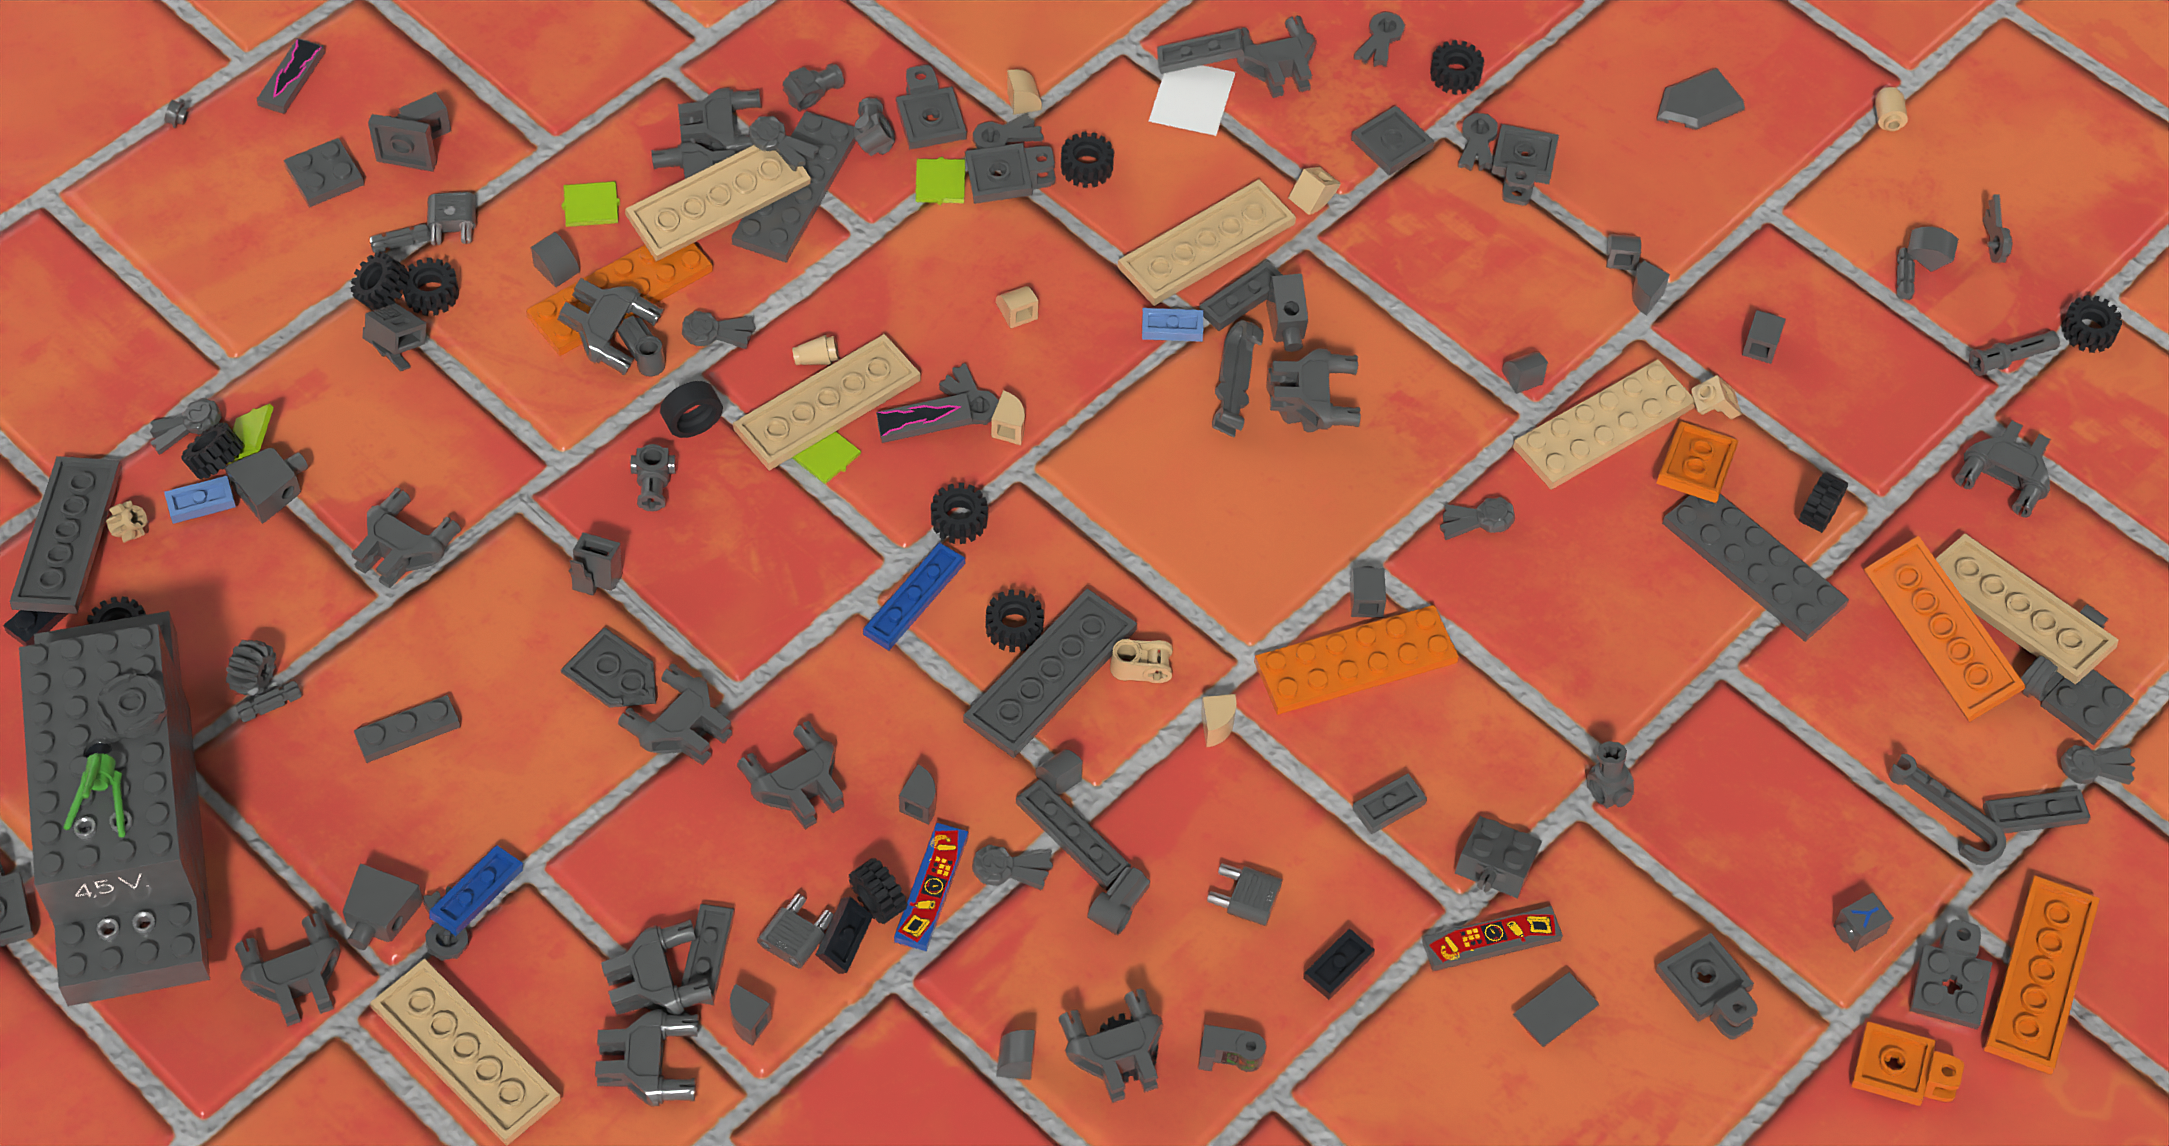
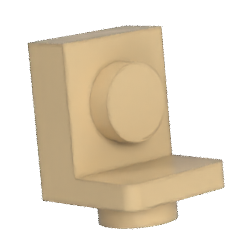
[1691,375,1742,419]

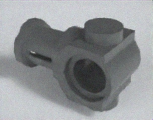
[783,64,844,111]
[853,98,895,156]
[630,444,676,511]
[1587,741,1634,809]

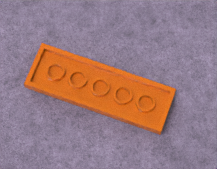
[526,243,713,356]
[1864,536,2026,722]
[1254,605,1459,715]
[1984,875,2100,1075]

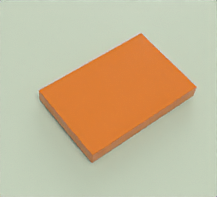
[1656,421,1739,503]

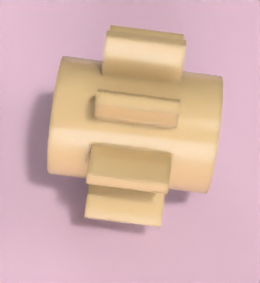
[106,500,148,543]

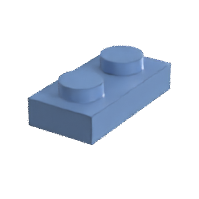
[1142,308,1203,342]
[164,476,236,524]

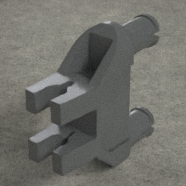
[1235,16,1317,98]
[678,88,761,154]
[651,142,736,179]
[557,278,664,375]
[1269,348,1361,430]
[1955,420,2051,518]
[352,487,461,588]
[618,664,732,765]
[737,721,844,829]
[235,913,340,1026]
[601,919,714,1015]
[1058,989,1163,1103]
[595,1010,699,1106]

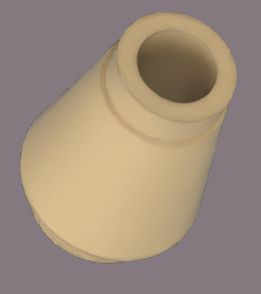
[792,335,839,365]

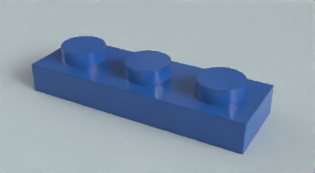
[429,845,523,936]

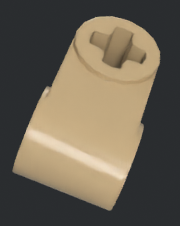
[1110,639,1173,683]

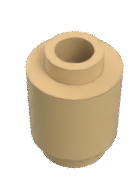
[1875,87,1908,131]

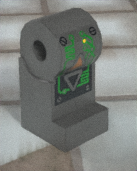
[1198,1025,1266,1072]

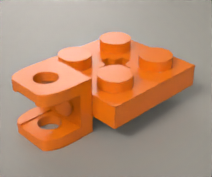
[1851,1021,1965,1106]

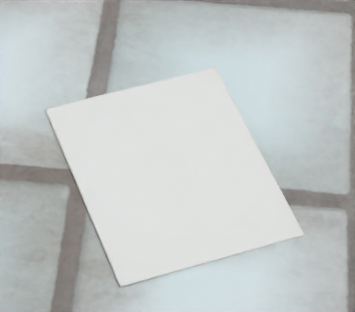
[1149,65,1236,136]

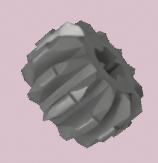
[226,640,276,696]

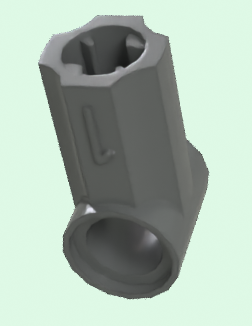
[617,316,665,376]
[1088,867,1150,935]

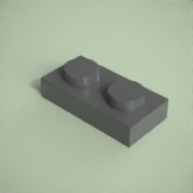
[1353,774,1427,835]

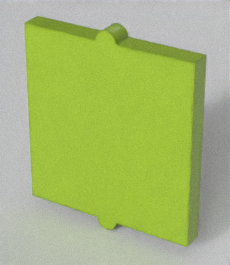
[915,157,965,205]
[562,181,620,227]
[226,404,274,465]
[792,431,861,484]

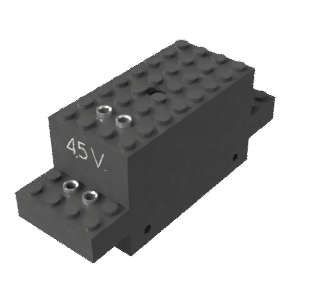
[19,611,212,1006]

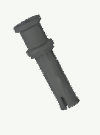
[1969,331,2060,376]

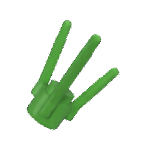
[64,753,126,838]

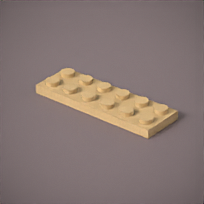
[625,145,811,261]
[1118,180,1296,306]
[733,334,921,471]
[1513,360,1695,490]
[1936,534,2119,685]
[370,959,561,1146]

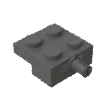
[1455,816,1542,899]

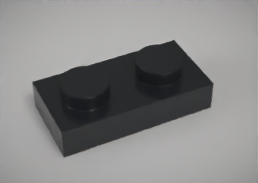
[3,610,69,646]
[815,897,873,974]
[1303,928,1375,1000]

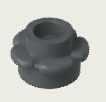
[164,100,189,128]

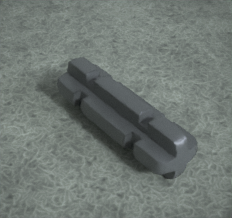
[370,224,430,253]
[1897,247,1915,300]
[236,681,302,722]

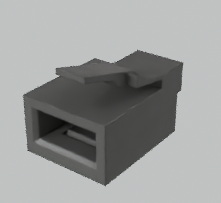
[395,92,451,140]
[362,303,426,371]
[569,532,622,595]

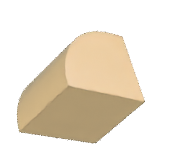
[1007,69,1042,115]
[1288,167,1341,215]
[996,286,1038,329]
[991,390,1025,445]
[1201,694,1236,747]

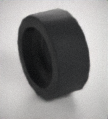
[660,381,723,438]

